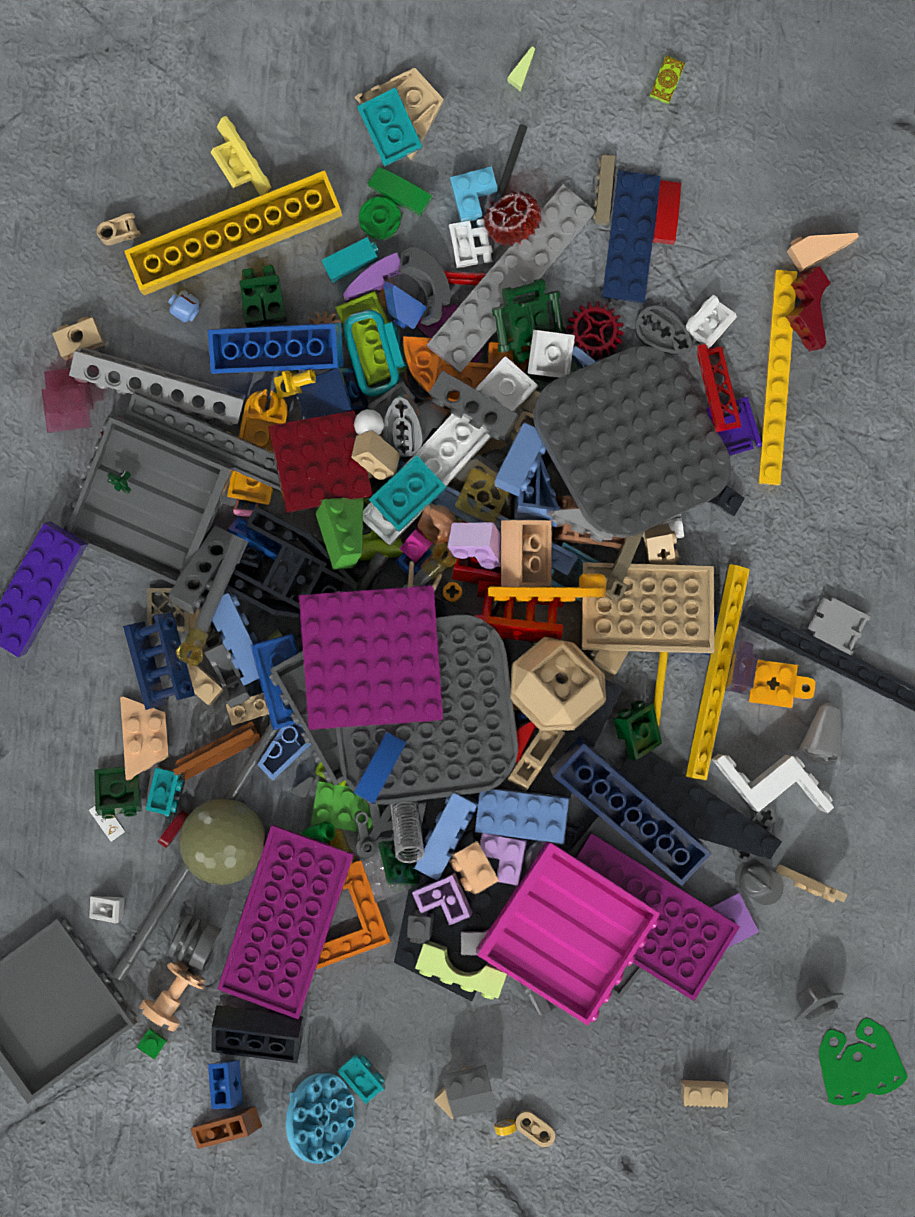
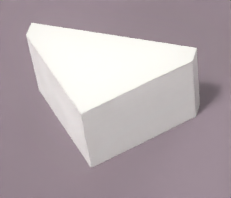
[89,896,124,923]

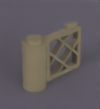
[147,588,211,636]

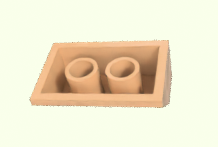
[501,520,551,587]

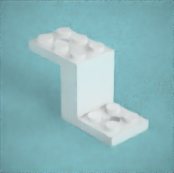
[712,754,834,813]

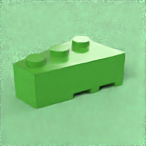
[316,498,363,569]

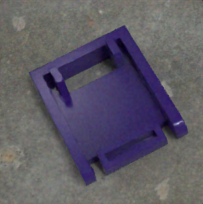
[705,397,762,456]

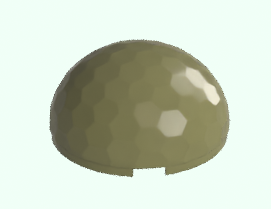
[179,798,266,885]

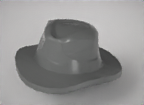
[794,984,844,1025]

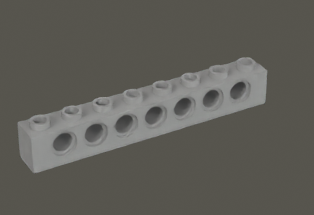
[69,347,246,425]

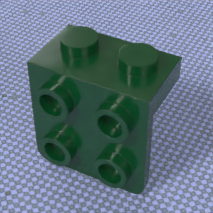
[379,841,419,892]

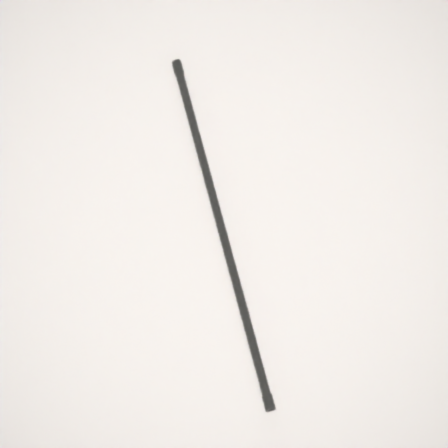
[112,551,388,981]

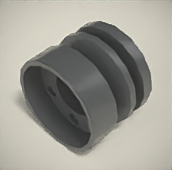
[168,914,222,971]

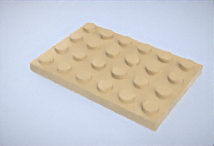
[582,562,714,653]

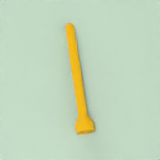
[653,652,668,727]

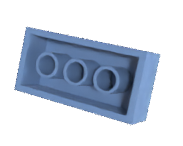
[475,787,570,843]

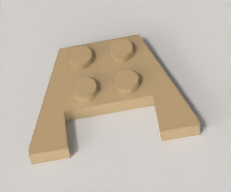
[355,68,445,160]

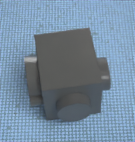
[407,910,434,944]

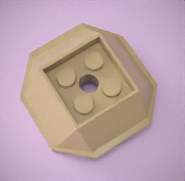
[510,637,606,731]

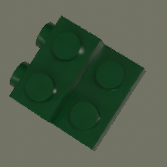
[614,701,662,760]
[94,766,142,819]

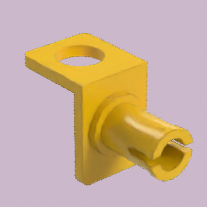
[274,369,316,398]

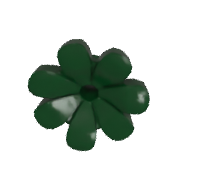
[106,470,131,494]

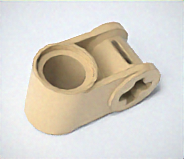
[97,213,141,246]

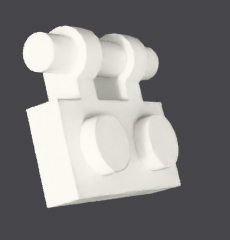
[449,219,493,268]

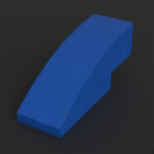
[354,732,406,804]

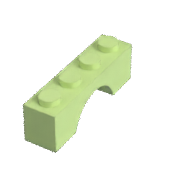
[415,941,507,1000]

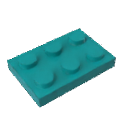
[357,88,424,166]
[369,455,447,532]

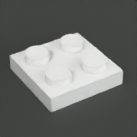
[528,330,575,378]

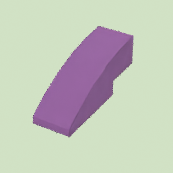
[343,253,402,302]

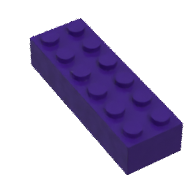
[0,522,88,657]

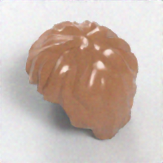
[417,503,457,546]

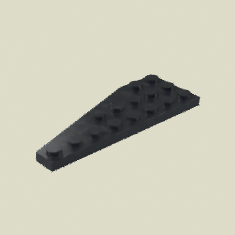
[619,751,782,859]

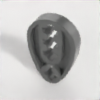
[635,305,693,355]
[383,394,425,457]

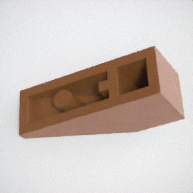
[190,1106,262,1149]

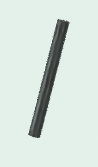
[493,124,528,208]

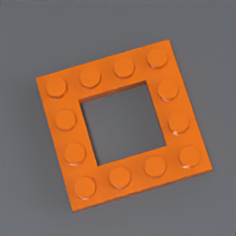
[316,859,391,970]

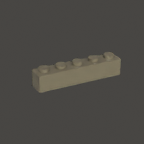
[593,155,615,225]

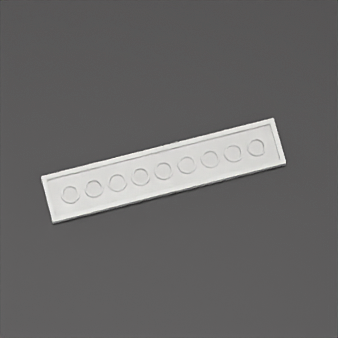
[363,356,538,546]

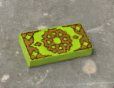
[649,55,686,104]

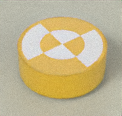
[494,1119,517,1136]

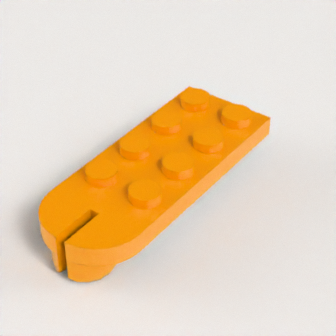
[227,389,288,505]
[488,574,606,601]

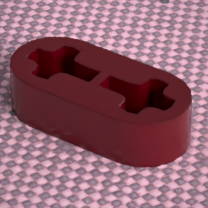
[157,809,189,849]

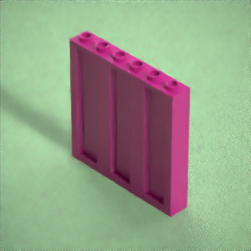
[475,841,660,1025]

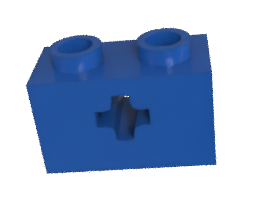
[208,1060,243,1109]

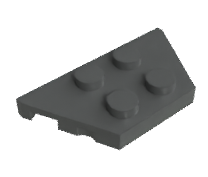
[450,455,515,520]

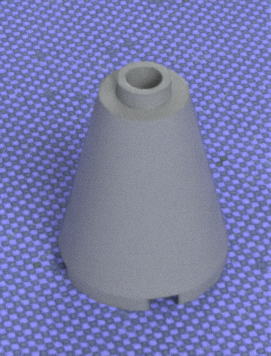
[798,703,842,765]

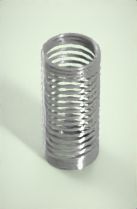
[390,800,424,863]

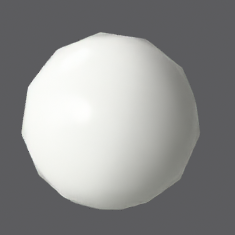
[354,410,384,435]

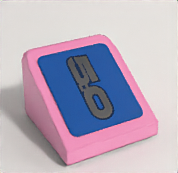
[233,499,259,517]

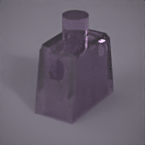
[725,641,758,695]

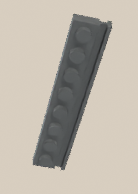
[124,392,281,491]

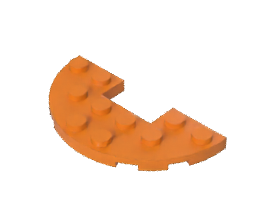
[403,336,531,401]

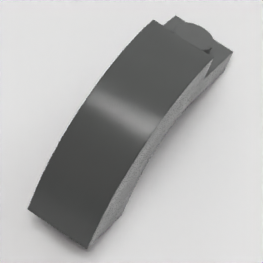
[398,246,450,326]
[201,632,250,708]

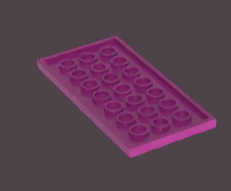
[217,825,354,1019]
[576,833,740,1001]

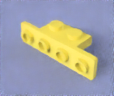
[211,116,271,196]

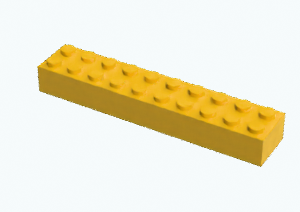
[124,170,342,296]

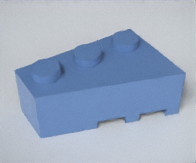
[495,423,547,497]
[514,457,561,527]

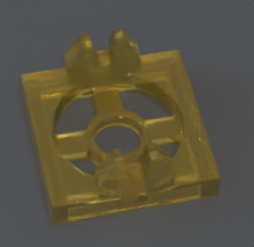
[454,467,510,525]

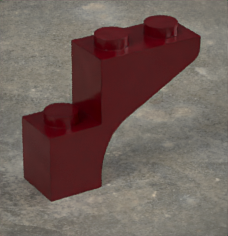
[786,266,831,351]

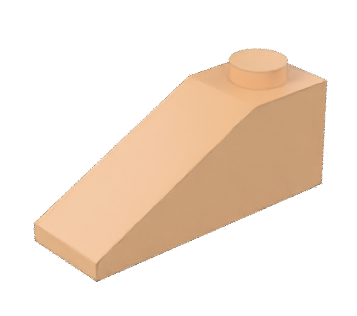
[787,233,859,273]

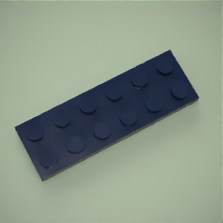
[602,170,661,304]

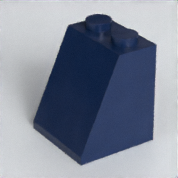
[296,368,369,420]

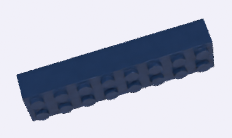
[550,737,711,886]

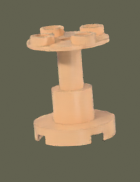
[139,961,206,1031]

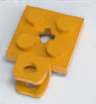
[749,659,816,708]

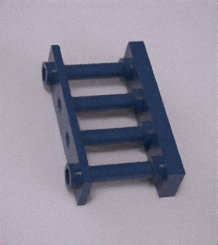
[123,612,195,710]

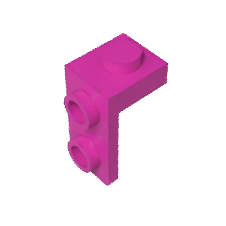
[399,527,432,563]

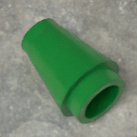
[302,821,335,843]

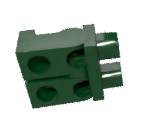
[239,265,287,327]

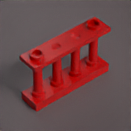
[475,580,564,642]

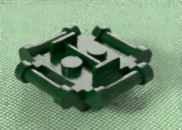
[491,278,566,365]

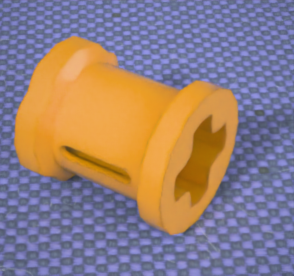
[443,582,462,602]

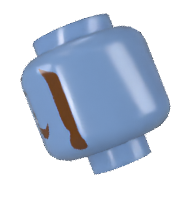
[168,290,201,322]

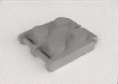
[807,598,871,655]

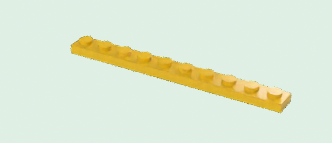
[758,270,797,485]
[686,564,750,781]

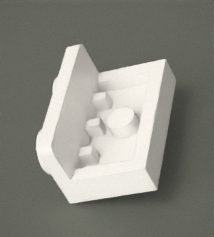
[686,295,737,349]

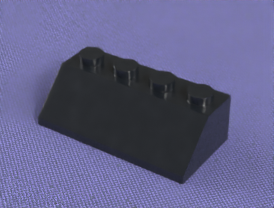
[211,1005,303,1063]

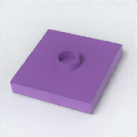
[710,892,759,948]

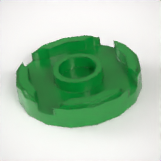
[359,197,401,240]

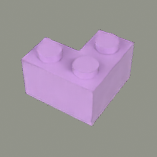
[448,523,501,569]
[480,833,528,885]
[412,872,473,925]

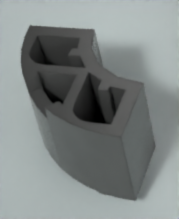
[400,401,450,458]

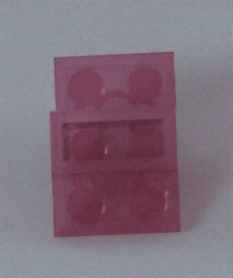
[41,368,94,433]

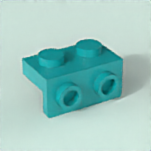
[145,767,184,817]
[337,1053,386,1104]

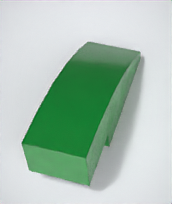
[367,167,432,217]

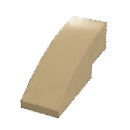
[508,729,565,792]

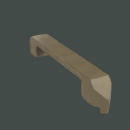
[606,532,644,600]

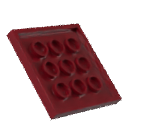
[268,411,372,513]

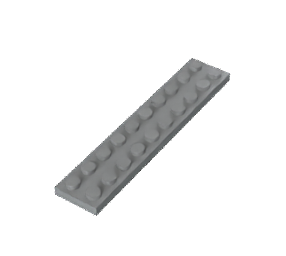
[427,184,596,374]

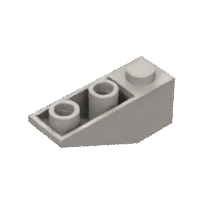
[546,509,613,543]

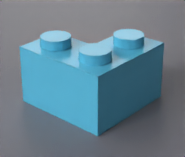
[450,166,497,222]

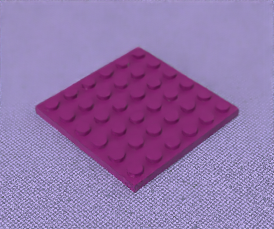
[299,586,443,730]

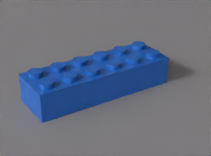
[208,323,344,374]

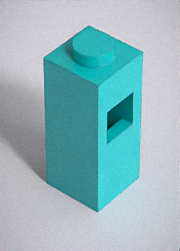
[321,237,379,283]

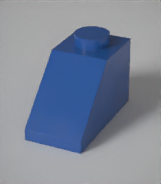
[384,282,427,329]

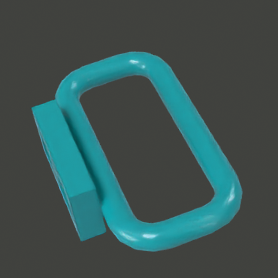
[343,309,407,397]

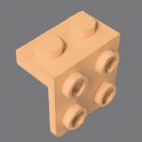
[449,841,499,894]

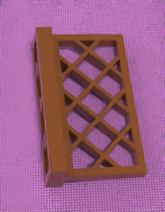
[173,721,261,781]

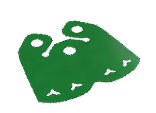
[819,1018,908,1105]

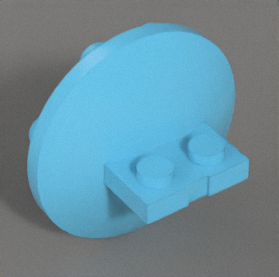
[286,1073,356,1164]

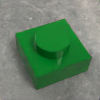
[136,1028,168,1059]

